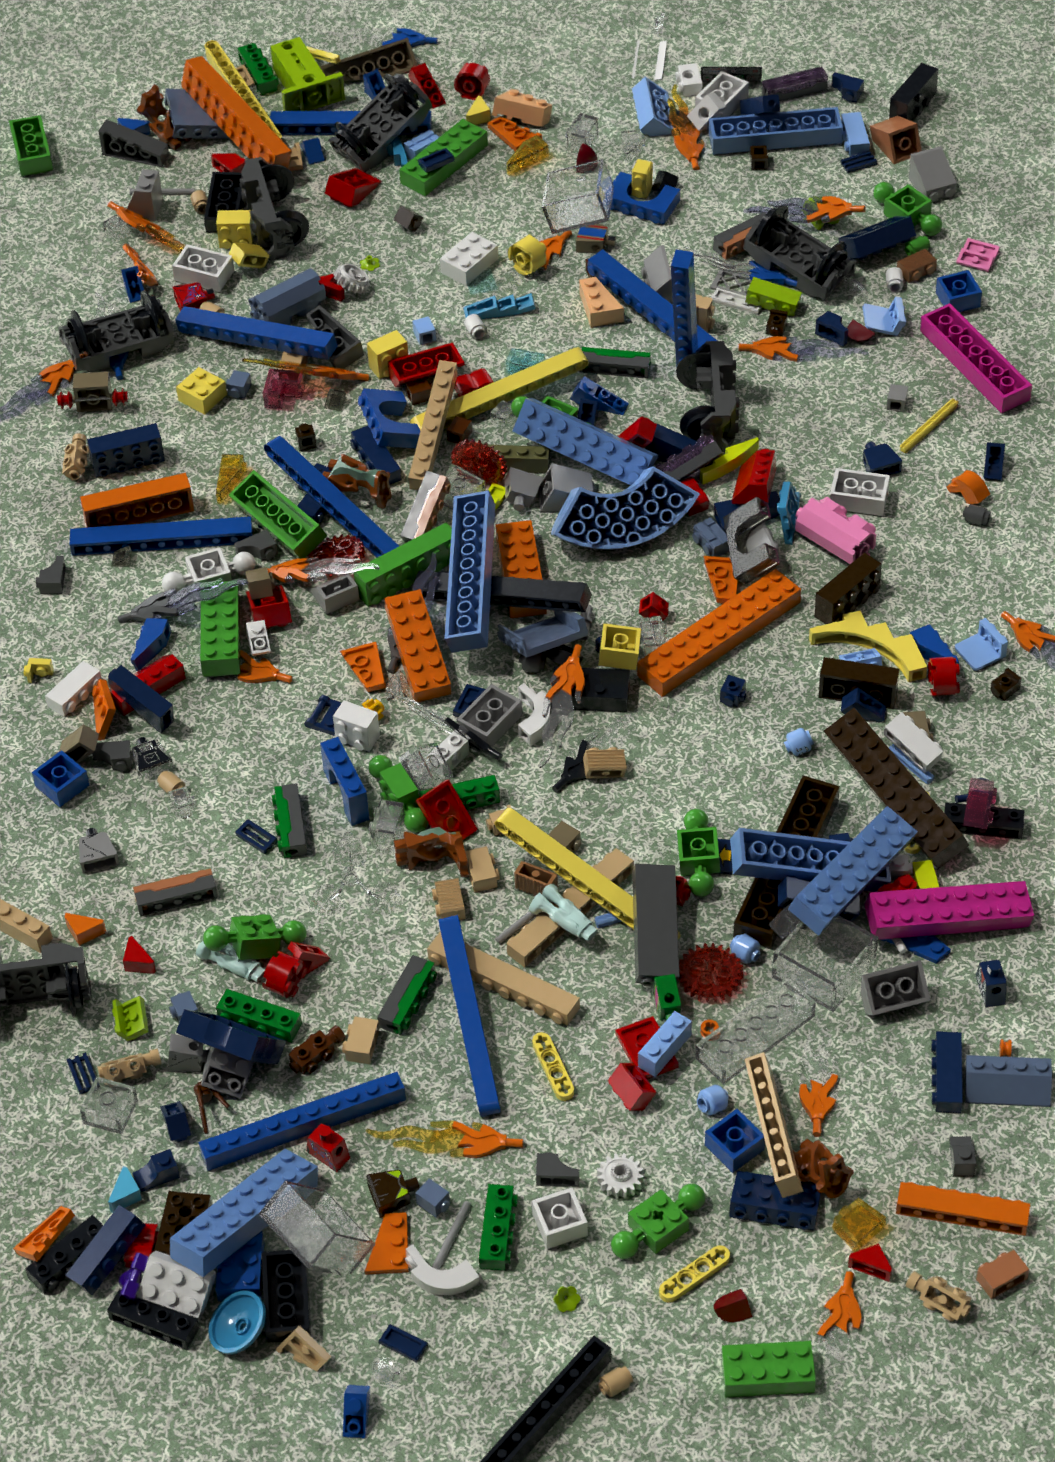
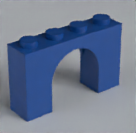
[604,171,680,225]
[358,388,421,449]
[320,737,370,826]

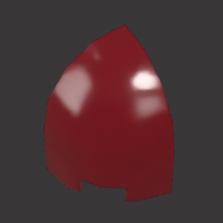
[576,143,598,173]
[847,319,875,341]
[713,1288,752,1323]

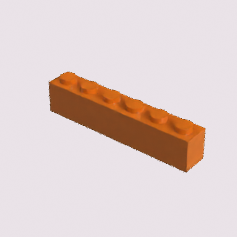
[896,1182,1030,1236]

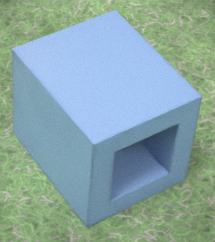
[412,316,436,345]

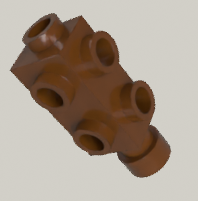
[288,1025,346,1075]

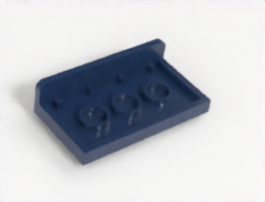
[729,1171,821,1231]

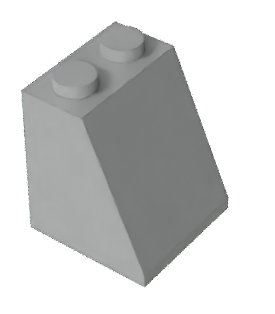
[909,146,957,202]
[127,169,163,222]
[538,463,594,513]

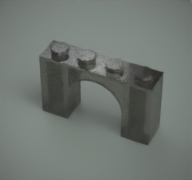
[723,497,780,584]

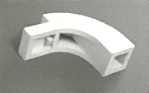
[518,683,551,747]
[405,1244,479,1296]

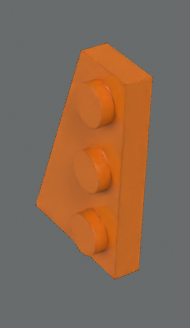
[487,116,542,152]
[704,556,740,603]
[340,641,386,693]
[92,679,116,741]
[13,1206,75,1262]
[365,1212,409,1275]

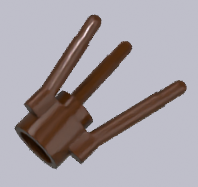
[193,1082,229,1134]

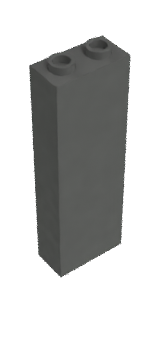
[632,864,679,986]

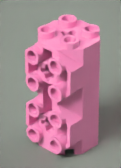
[795,497,876,564]

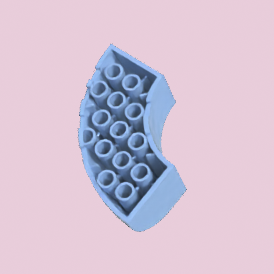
[551,466,700,549]

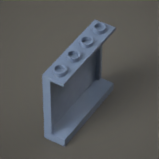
[164,89,230,139]
[497,610,589,657]

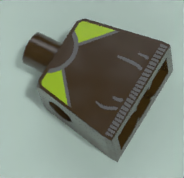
[366,1170,420,1218]

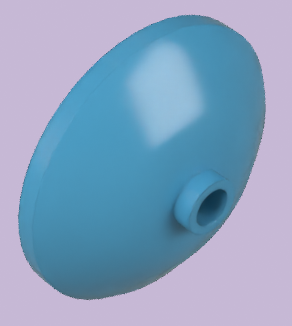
[209,1291,266,1354]

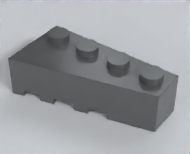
[98,119,169,167]
[306,305,364,369]

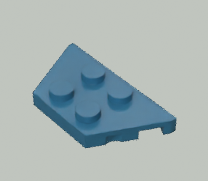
[777,481,801,545]

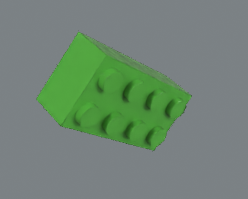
[9,115,53,176]
[721,1341,816,1398]

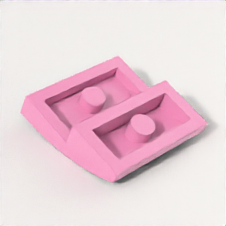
[956,238,1000,272]

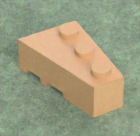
[492,89,552,127]
[579,277,624,328]

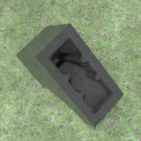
[234,530,278,561]
[36,556,66,594]
[92,740,132,771]
[949,1136,976,1177]
[536,1152,579,1187]

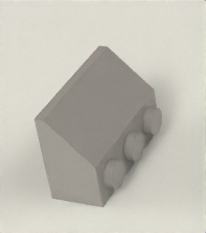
[641,245,673,304]
[456,684,522,748]
[861,960,931,1016]

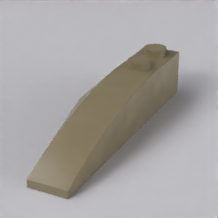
[320,38,417,81]

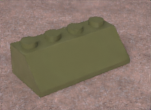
[477,444,551,473]

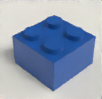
[936,270,982,312]
[32,750,90,807]
[705,1109,765,1173]

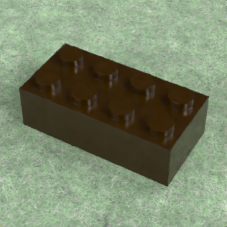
[814,553,882,624]
[818,657,900,709]

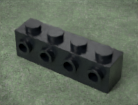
[944,802,1025,840]
[25,1215,103,1295]
[107,1288,199,1350]

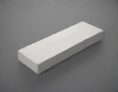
[711,288,762,315]

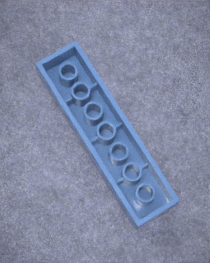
[708,107,843,154]
[513,398,658,485]
[788,806,918,936]
[730,828,891,892]
[170,1149,318,1277]

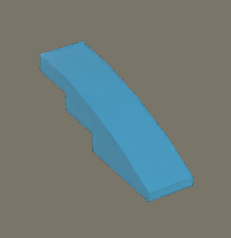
[386,137,408,168]
[463,293,536,319]

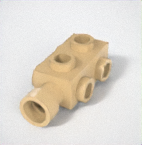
[62,433,89,480]
[97,1048,162,1085]
[906,1271,972,1321]

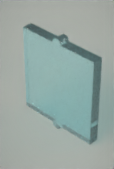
[467,269,498,295]

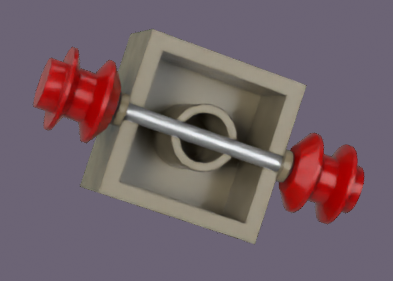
[57,372,128,412]

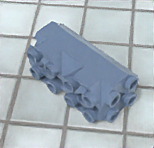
[248,268,326,325]

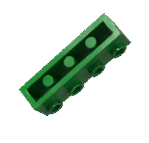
[237,43,279,96]
[419,775,500,810]
[216,989,302,1043]
[479,1184,518,1271]

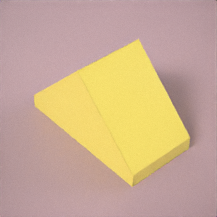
[466,96,490,125]

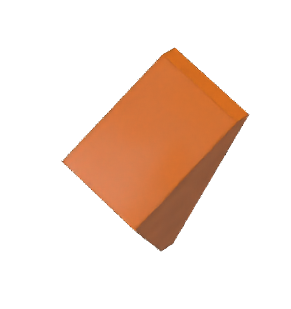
[64,913,106,946]

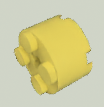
[508,235,547,275]

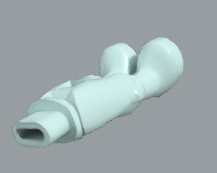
[529,884,598,941]
[196,941,265,983]

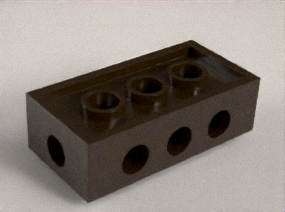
[154,1191,213,1255]

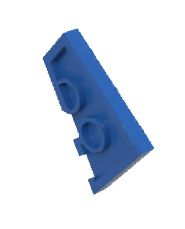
[880,935,951,964]

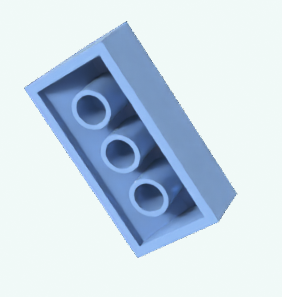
[632,77,677,137]

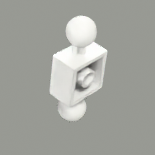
[162,547,256,597]

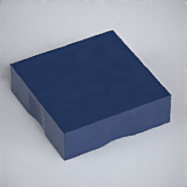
[176,1009,286,1064]

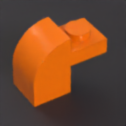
[946,470,990,504]

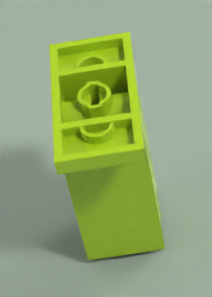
[270,37,345,111]

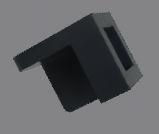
[652,171,679,191]

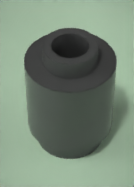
[963,504,991,526]

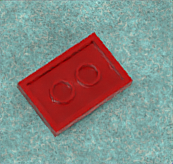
[416,779,478,847]
[615,1016,679,1079]

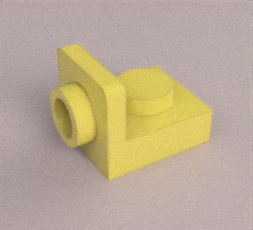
[24,658,54,683]

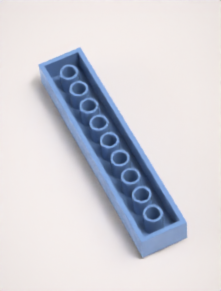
[445,490,495,653]

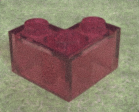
[263,368,305,409]
[963,778,997,829]

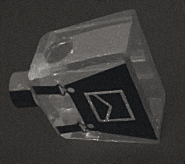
[132,737,174,782]

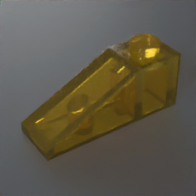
[506,135,549,176]
[216,454,248,504]

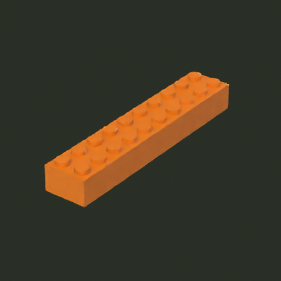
[181,56,292,168]
[637,568,801,697]

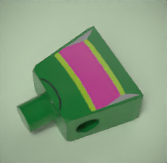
[653,974,681,1020]

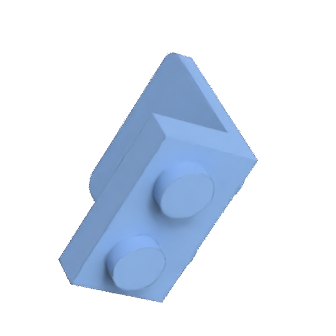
[862,296,907,336]
[955,618,1008,671]

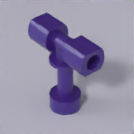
[119,1253,149,1300]

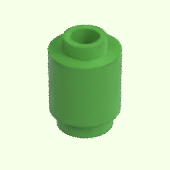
[905,236,931,256]

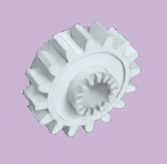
[333,264,370,295]
[597,1153,644,1199]

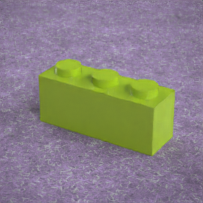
[745,277,802,317]

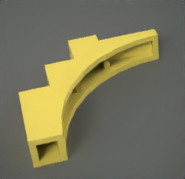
[809,611,927,682]

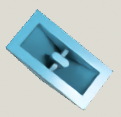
[108,1166,142,1212]

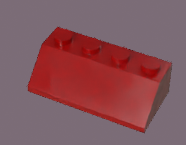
[388,342,465,387]
[732,449,776,504]
[109,654,186,716]

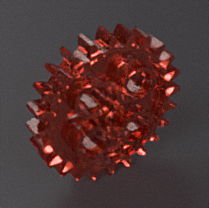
[450,439,508,485]
[308,534,366,578]
[678,943,744,1002]

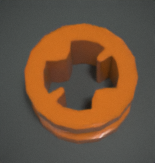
[700,1019,719,1040]
[1000,1039,1012,1057]

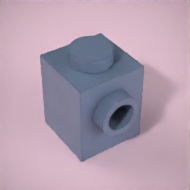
[226,370,252,399]
[169,991,198,1022]
[415,1178,450,1218]

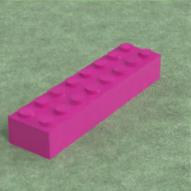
[920,303,1032,414]
[865,881,1034,940]

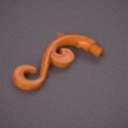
[122,244,159,286]

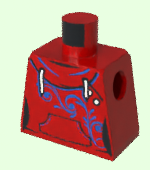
[172,282,215,311]
[306,1124,351,1172]

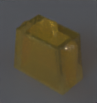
[832,1198,886,1252]

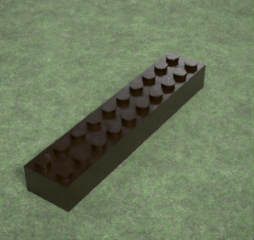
[824,708,969,869]
[733,775,840,949]

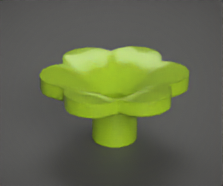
[360,255,380,271]
[553,1286,581,1312]

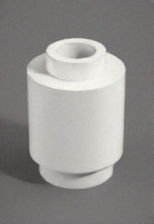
[886,267,904,292]
[464,314,486,339]

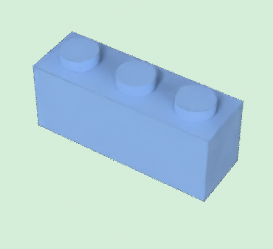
[841,112,870,157]
[638,1011,692,1077]

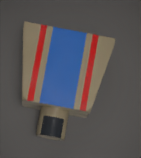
[576,220,616,253]

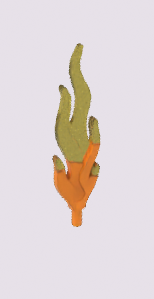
[366,1121,523,1158]

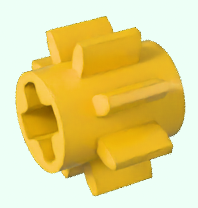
[362,699,385,721]

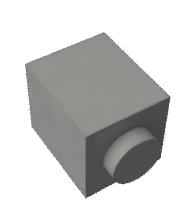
[886,384,908,412]

